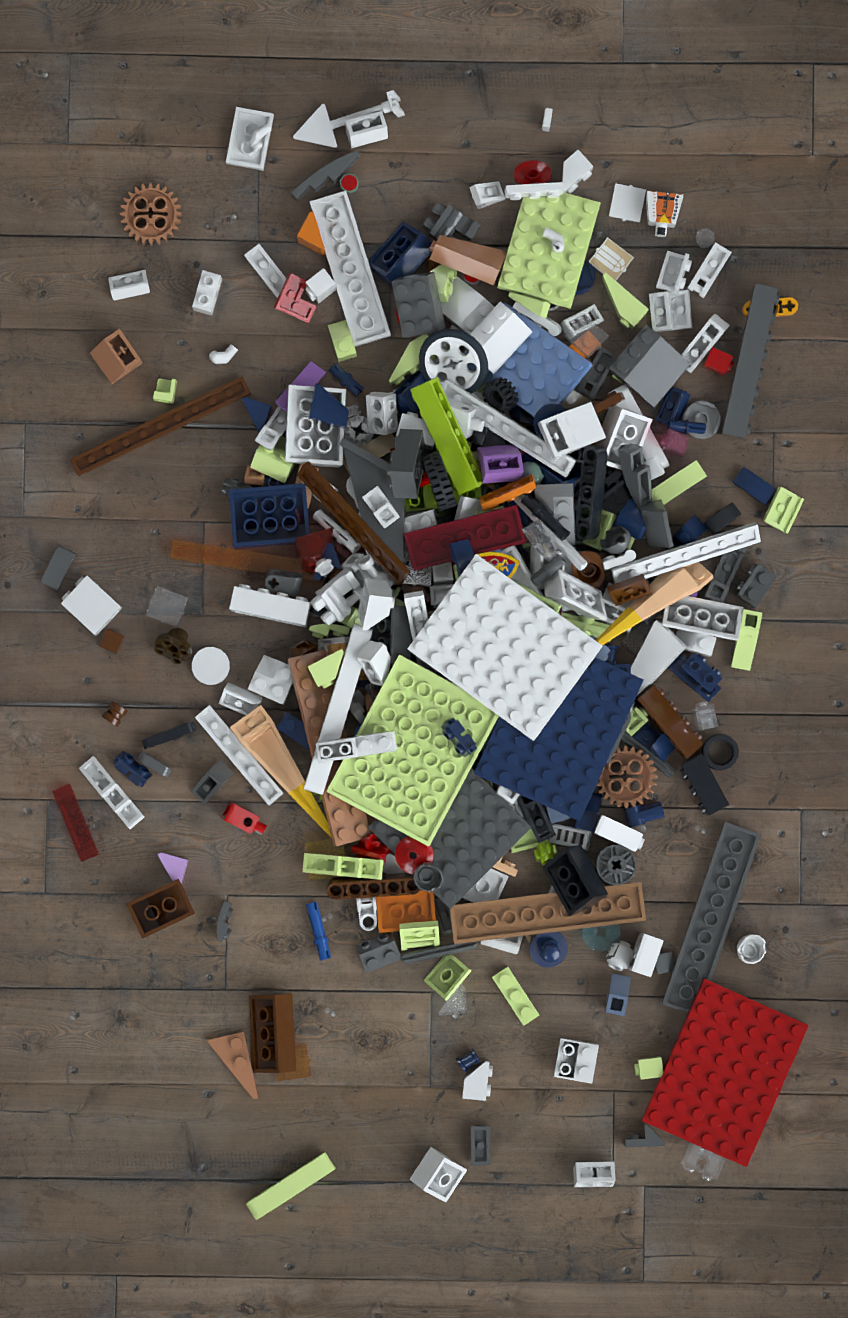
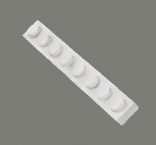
[442,379,577,477]
[611,522,761,584]

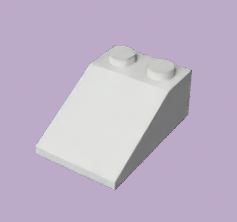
[440,276,495,334]

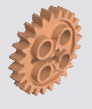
[120,183,182,246]
[596,746,658,809]

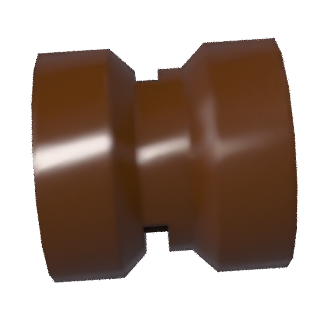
[102,701,128,727]

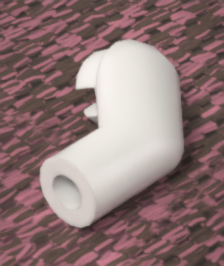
[542,228,565,253]

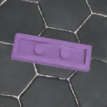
[275,361,326,413]

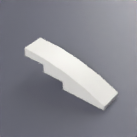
[79,756,145,829]

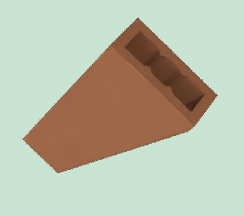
[429,235,507,285]

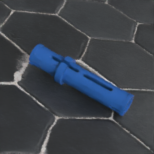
[306,902,332,961]

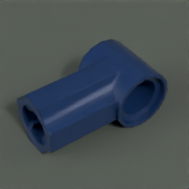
[624,801,665,828]

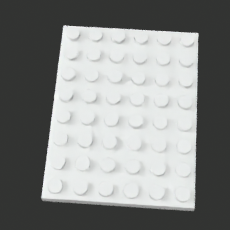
[407,554,603,741]

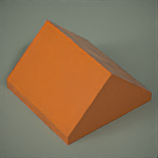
[297,211,326,256]

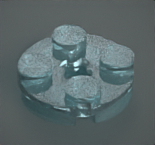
[582,924,620,951]

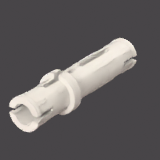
[313,509,361,553]

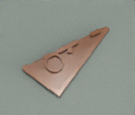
[208,1032,259,1099]

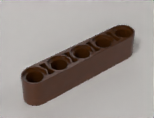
[327,873,420,900]

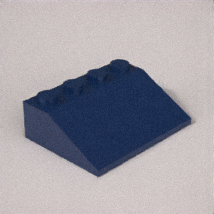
[229,483,311,550]

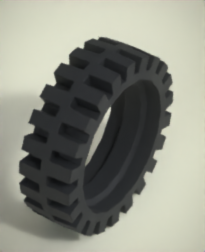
[422,452,456,511]

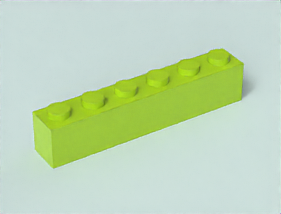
[410,377,483,495]

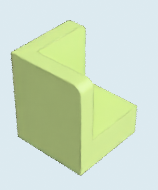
[153,378,177,404]

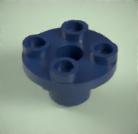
[529,931,568,967]

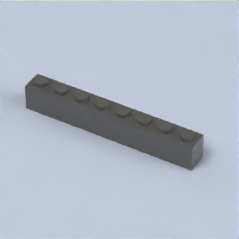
[721,283,780,439]

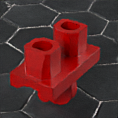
[351,833,391,864]

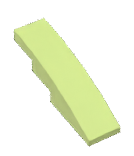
[637,460,707,511]
[302,853,384,880]

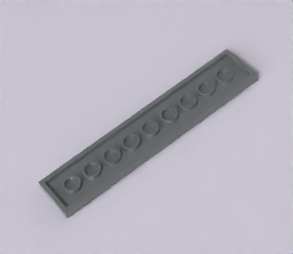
[662,822,761,1013]

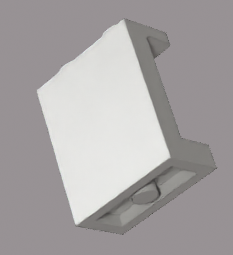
[61,576,122,636]

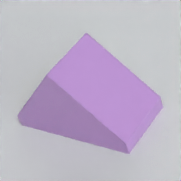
[158,853,188,884]

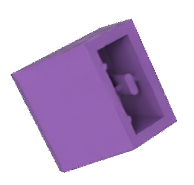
[477,444,524,484]

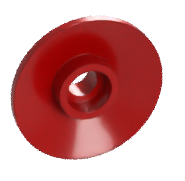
[513,160,552,185]
[395,836,434,874]

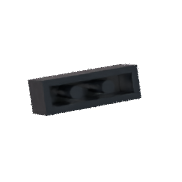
[679,754,729,816]

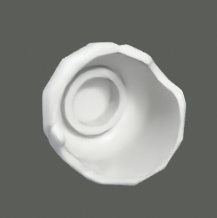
[737,934,766,964]

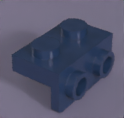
[682,653,723,692]

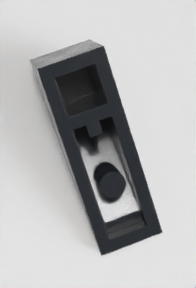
[517,795,556,843]

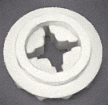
[344,415,373,446]

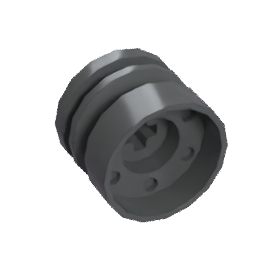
[595,845,637,885]

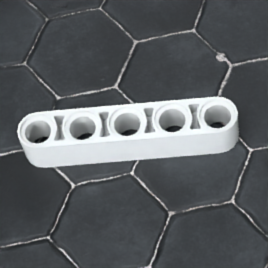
[608,384,669,469]

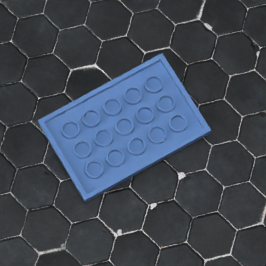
[464,302,593,417]

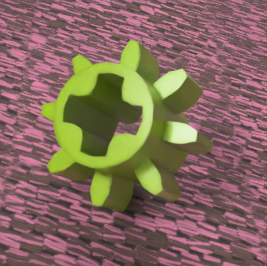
[534,841,558,865]

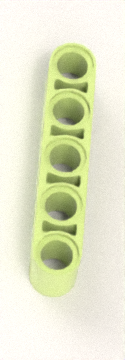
[246,1152,336,1220]

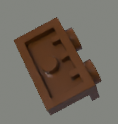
[607,574,652,606]

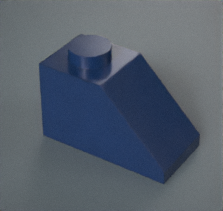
[393,372,425,415]
[574,793,602,832]

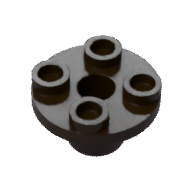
[154,627,192,664]

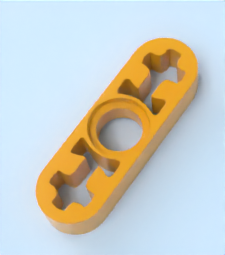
[742,297,798,318]

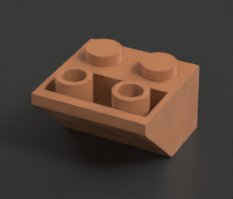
[90,328,143,385]

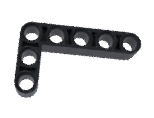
[568,444,608,540]

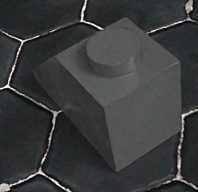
[191,760,234,805]

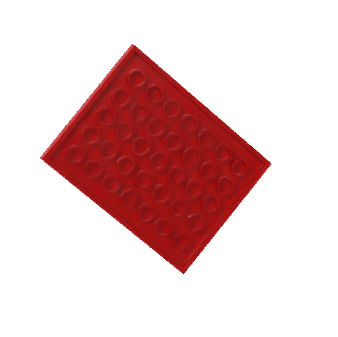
[641,978,809,1167]

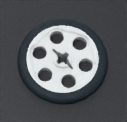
[419,329,488,394]

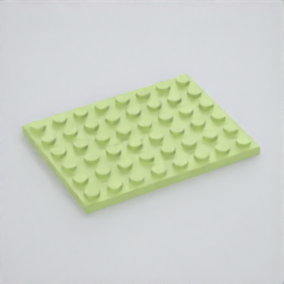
[326,654,499,846]

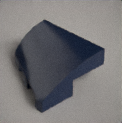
[308,383,349,429]

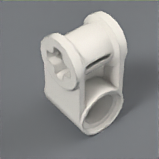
[356,897,377,931]

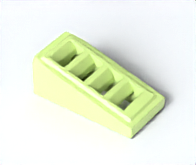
[509,292,550,318]

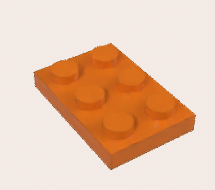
[376,890,436,933]

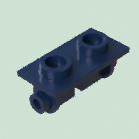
[441,717,477,758]
[113,751,153,787]

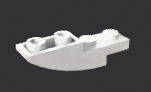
[316,731,397,763]

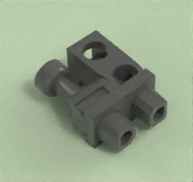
[422,202,481,241]

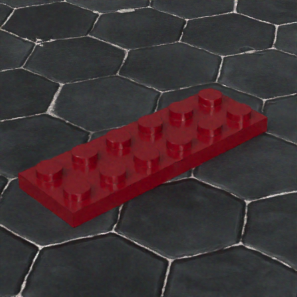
[404,504,526,571]

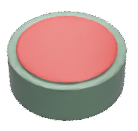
[340,173,359,194]

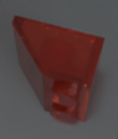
[295,528,333,572]

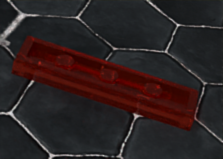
[52,784,100,862]

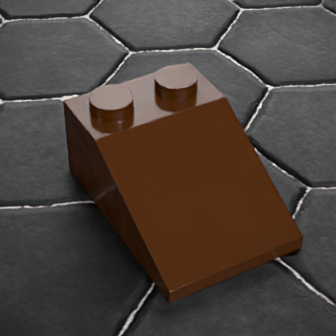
[126,879,195,939]

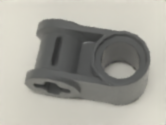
[265,569,303,596]

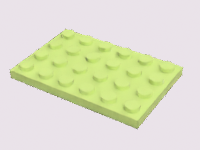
[497,193,601,309]

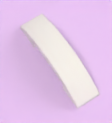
[255,406,287,451]

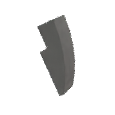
[618,443,652,507]

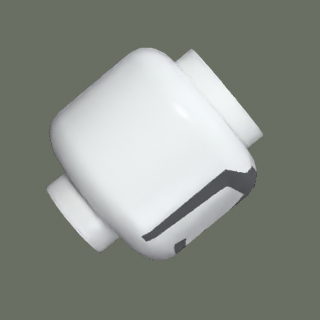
[606,941,634,971]

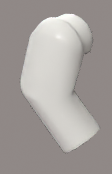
[249,123,271,151]
[209,344,238,364]

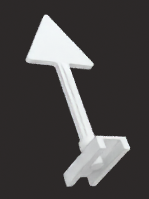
[293,90,405,148]

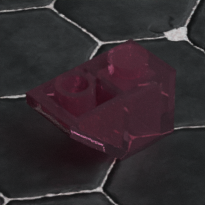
[659,429,689,458]

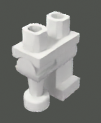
[341,553,395,596]
[310,568,362,625]

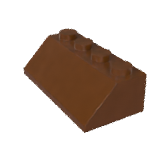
[635,685,703,759]
[249,993,296,1073]

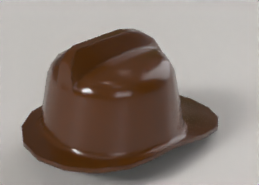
[571,551,604,588]

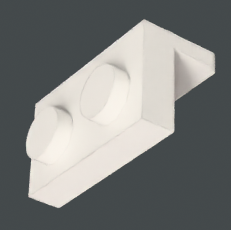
[656,251,692,294]

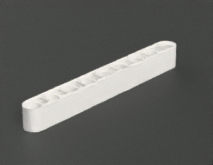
[304,624,373,795]

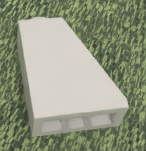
[592,815,645,852]

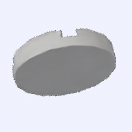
[683,401,721,439]

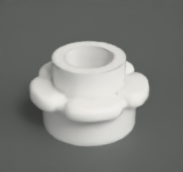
[315,558,333,576]

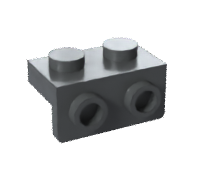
[356,932,402,973]

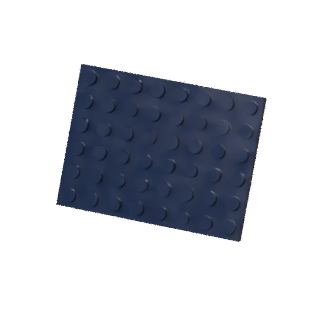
[474,658,644,821]

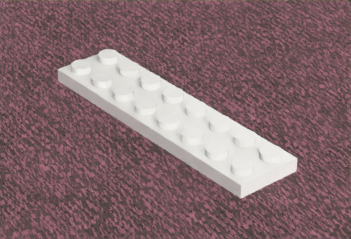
[310,191,391,347]

